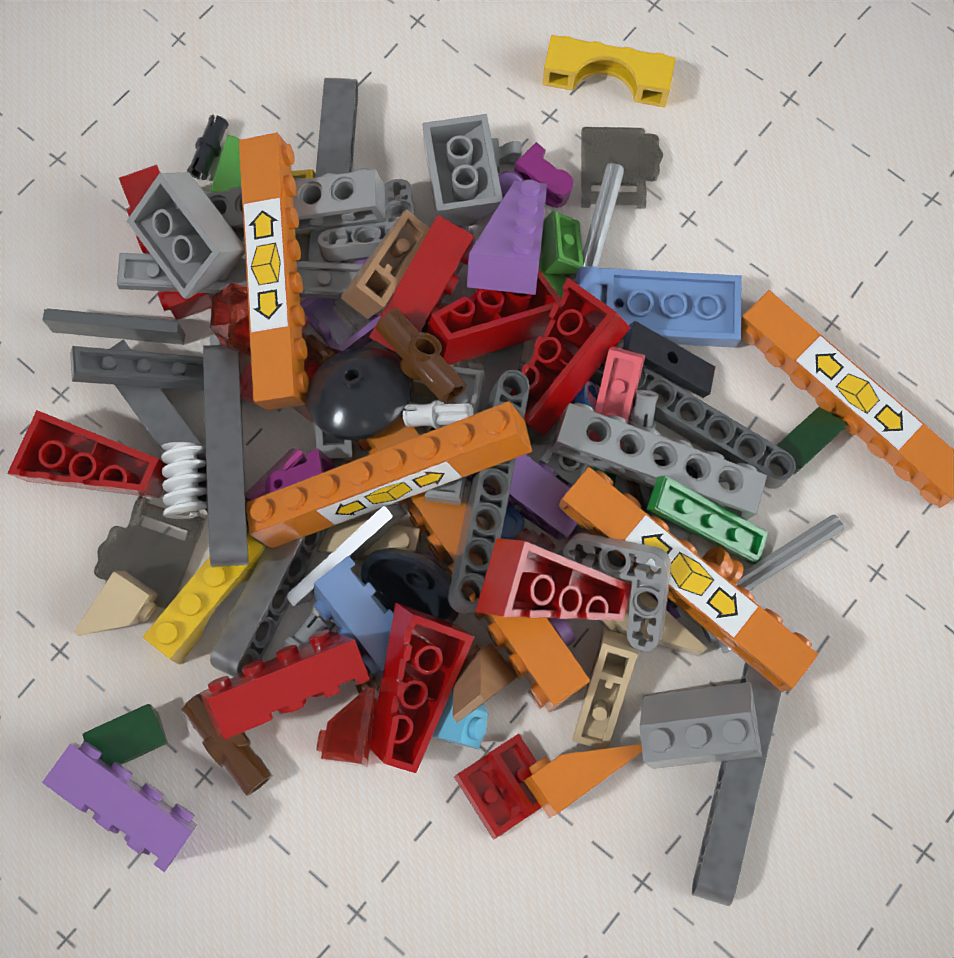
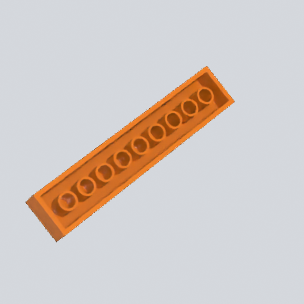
[355,416,590,712]

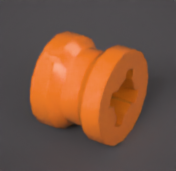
[702,547,744,585]

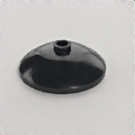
[306,347,412,440]
[361,547,460,623]

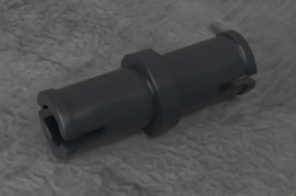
[187,115,229,180]

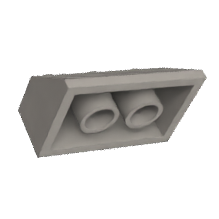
[422,114,503,226]
[127,172,245,299]
[639,682,762,769]

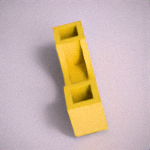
[542,35,676,108]
[142,533,265,664]

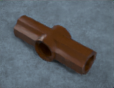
[375,308,467,404]
[181,690,273,796]

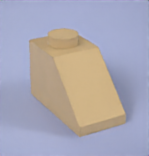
[74,571,159,636]

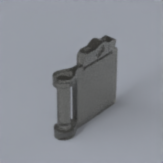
[581,127,663,209]
[94,496,206,609]

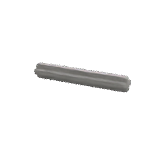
[575,163,624,283]
[735,514,844,590]

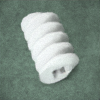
[161,442,208,519]

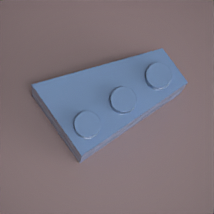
[313,555,393,678]

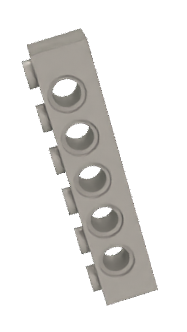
[204,168,385,241]
[550,403,767,520]

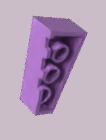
[467,180,547,295]
[467,453,577,540]
[42,741,198,873]

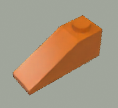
[524,744,642,818]

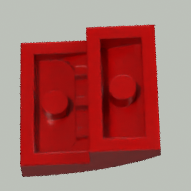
[454,733,542,840]

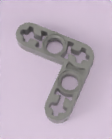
[318,179,415,261]
[563,533,671,652]

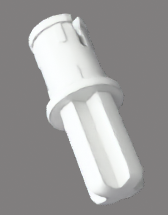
[403,400,474,429]

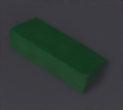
[777,407,848,475]
[82,704,168,766]

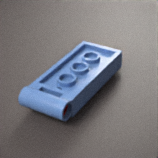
[576,266,742,348]

